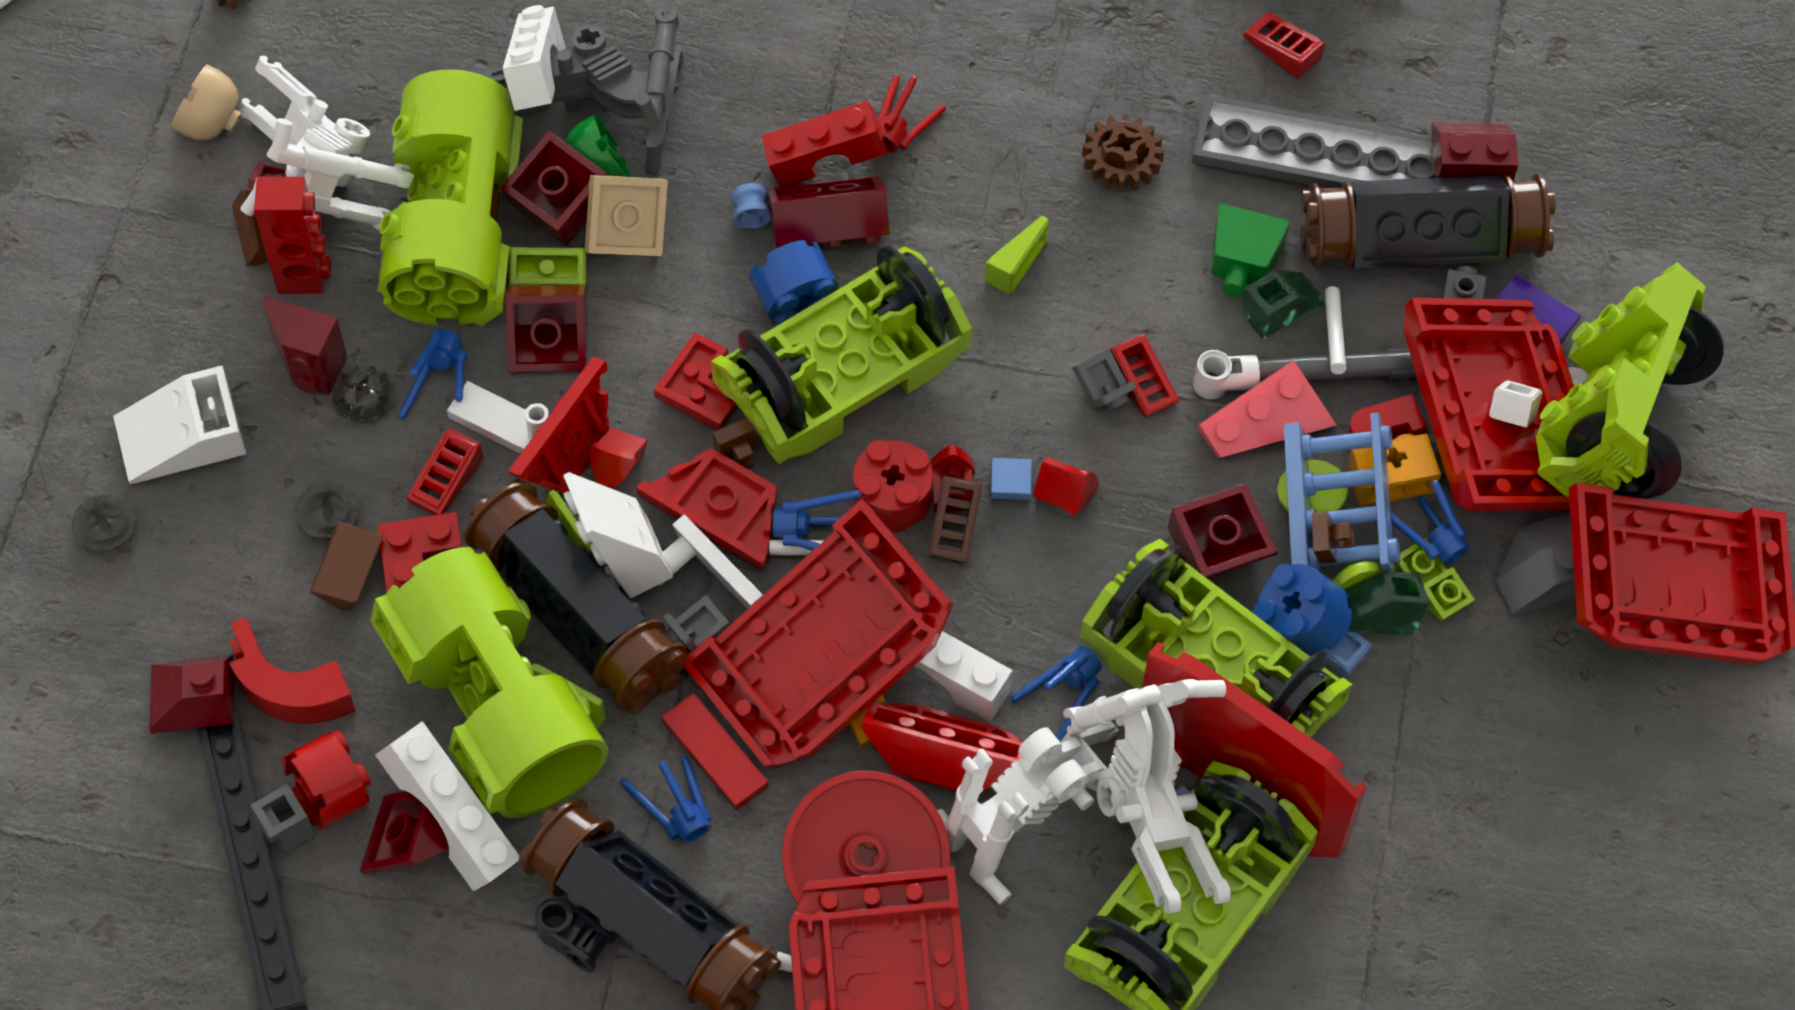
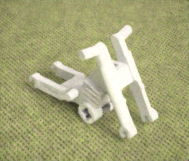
[238,56,414,230]
[1063,679,1231,914]
[937,721,1119,905]

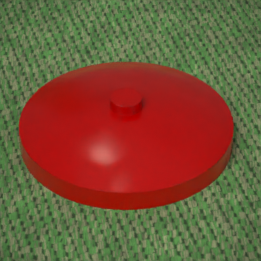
[781,771,950,906]

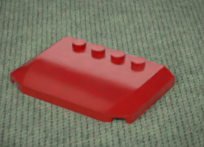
[1403,298,1574,511]
[1569,483,1795,665]
[683,499,954,769]
[1142,642,1367,857]
[789,866,969,1010]

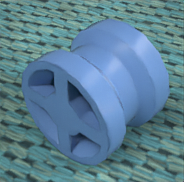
[730,183,771,229]

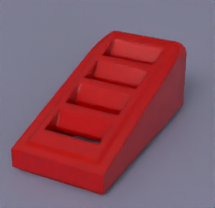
[1243,12,1325,79]
[1110,334,1180,418]
[407,428,484,515]

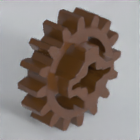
[1082,114,1164,192]

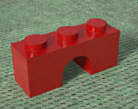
[762,100,888,186]

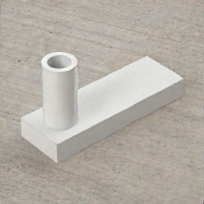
[447,381,549,454]
[659,514,763,609]

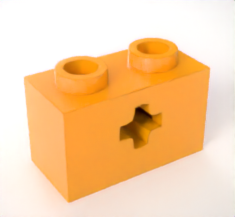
[1346,433,1441,507]

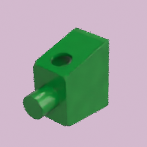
[1211,203,1290,297]

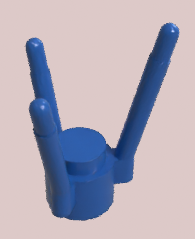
[398,329,468,419]
[1373,480,1470,565]
[773,491,861,551]
[1011,646,1102,742]
[620,756,712,843]

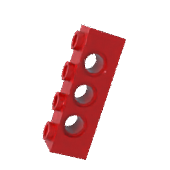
[254,177,332,294]

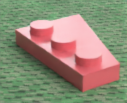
[1196,360,1337,459]

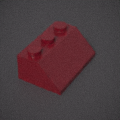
[767,175,890,248]

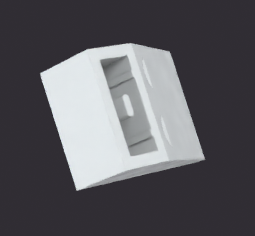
[113,366,246,485]
[564,472,673,599]

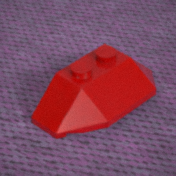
[861,701,1025,792]

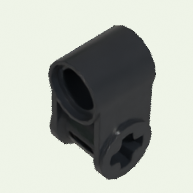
[535,896,617,973]

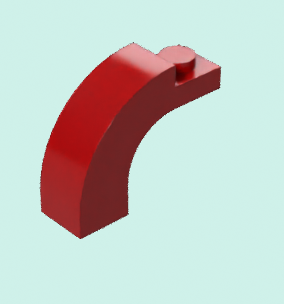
[229,617,356,724]

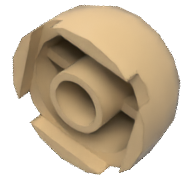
[171,64,242,141]

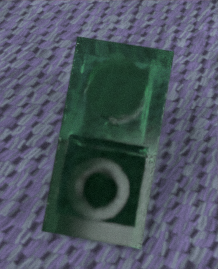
[1240,270,1326,339]
[1345,571,1429,635]

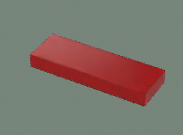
[661,693,769,811]

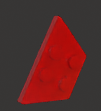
[508,357,610,494]
[636,448,777,571]

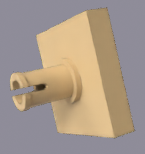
[585,175,668,256]

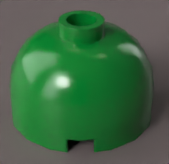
[565,114,631,177]

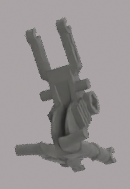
[477,8,684,174]

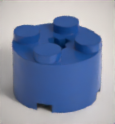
[749,240,838,325]
[1253,564,1352,657]

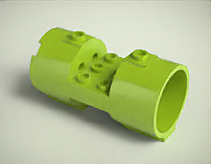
[377,70,523,327]
[370,547,609,818]

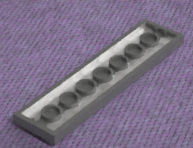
[1192,94,1434,188]

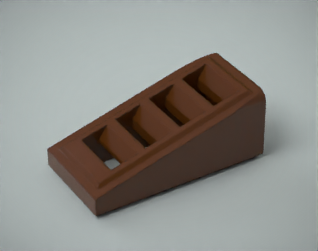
[928,475,983,562]

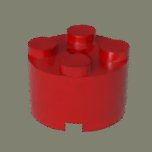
[853,440,933,533]
[281,730,371,830]

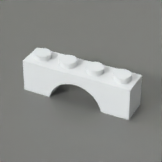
[503,5,566,111]
[915,631,1013,722]
[375,721,519,891]

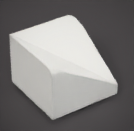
[1489,380,1542,428]

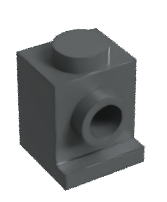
[1442,266,1487,299]
[250,784,314,853]

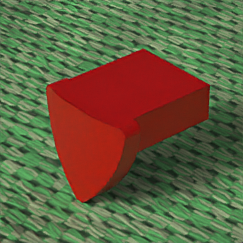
[590,428,647,489]
[930,445,976,511]
[1032,457,1099,517]

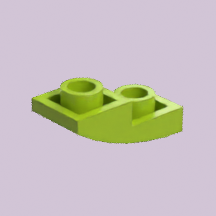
[1394,538,1475,621]

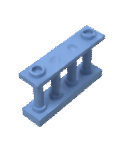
[1284,413,1400,577]

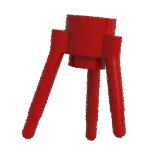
[878,75,946,152]

